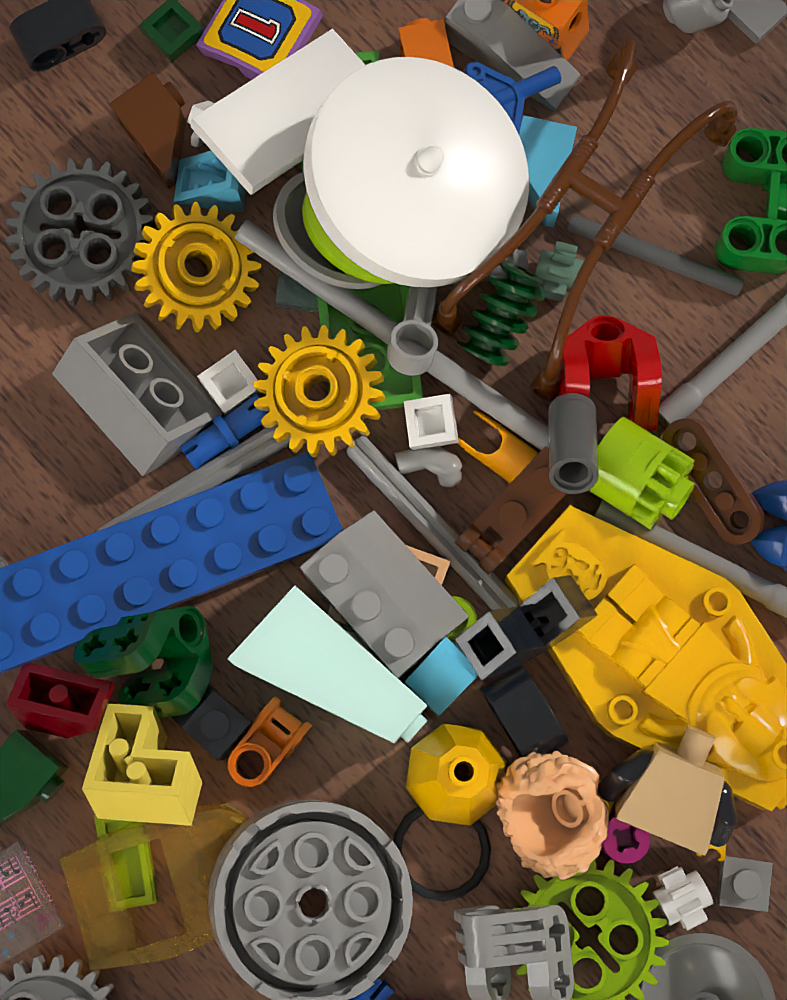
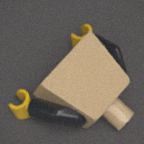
[596,726,737,862]

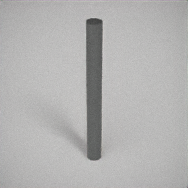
[567,214,744,296]

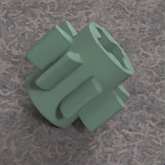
[535,241,584,302]

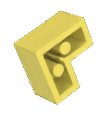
[82,704,202,826]

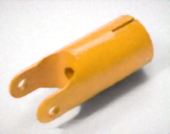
[458,410,539,483]

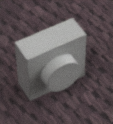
[716,856,773,912]

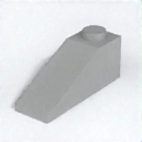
[445,0,580,112]

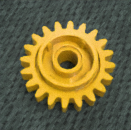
[131,202,261,332]
[253,325,385,457]

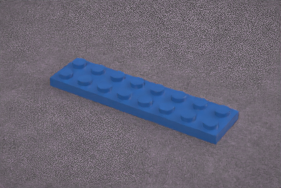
[0,452,343,675]

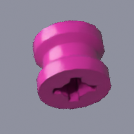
[601,814,650,863]

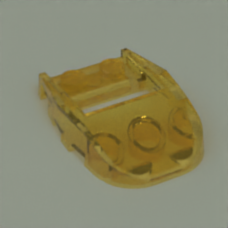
[59,803,249,970]

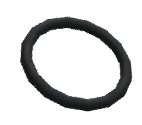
[393,806,491,902]

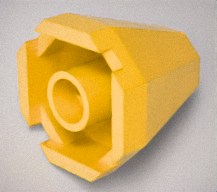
[405,723,507,826]

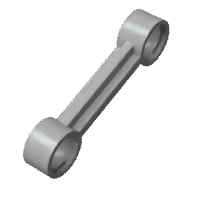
[387,286,438,375]

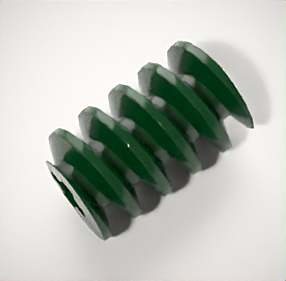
[457,260,547,366]

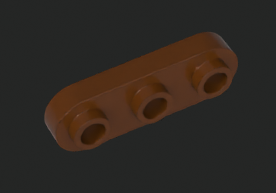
[662,418,765,545]

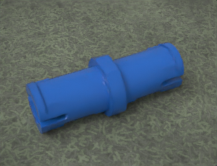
[180,393,269,470]

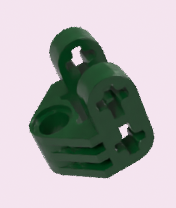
[73,606,214,718]

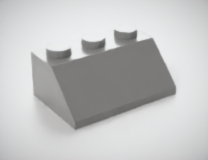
[52,312,224,476]
[300,511,469,679]

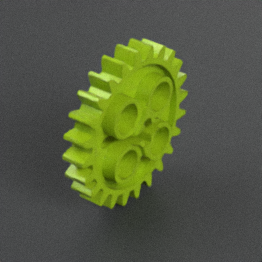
[513,859,669,1000]

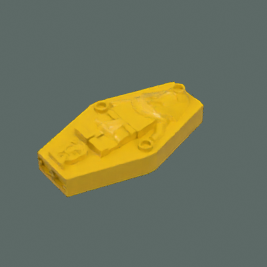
[504,505,787,811]

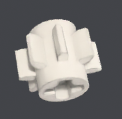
[652,866,713,931]

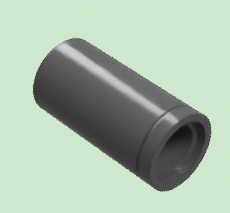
[548,393,599,494]

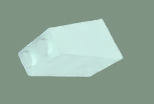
[228,586,428,744]

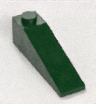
[0,730,69,827]

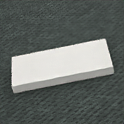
[190,29,365,195]

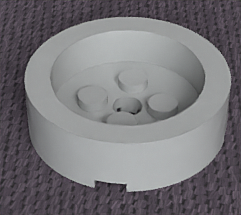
[208,799,413,1000]

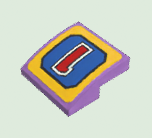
[196,0,323,80]

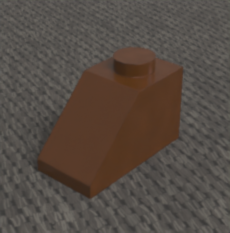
[109,72,186,189]

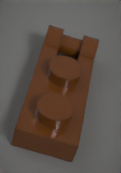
[454,446,567,575]

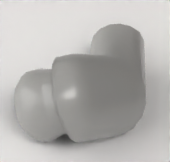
[395,446,463,487]

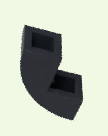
[455,575,598,680]

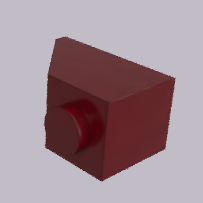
[5,663,114,739]

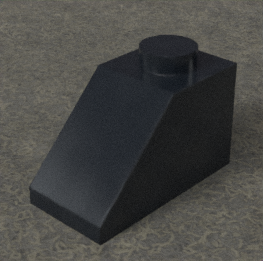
[172,683,253,760]

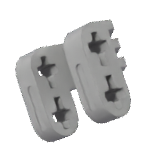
[454,905,574,1000]

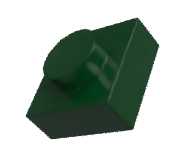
[139,0,204,63]

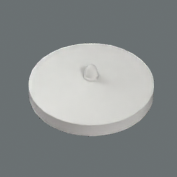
[303,57,529,287]

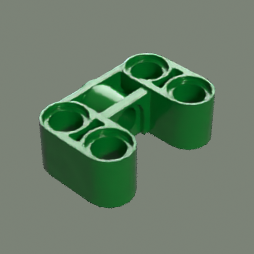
[714,128,787,274]

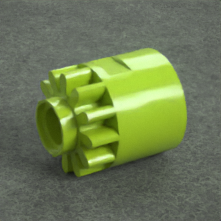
[589,417,695,530]

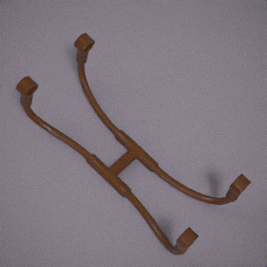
[431,38,738,402]

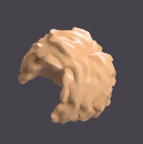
[495,751,609,880]

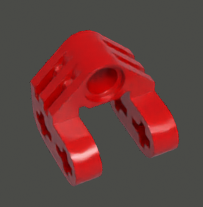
[559,315,662,431]

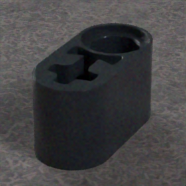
[10,0,106,72]
[480,665,569,757]

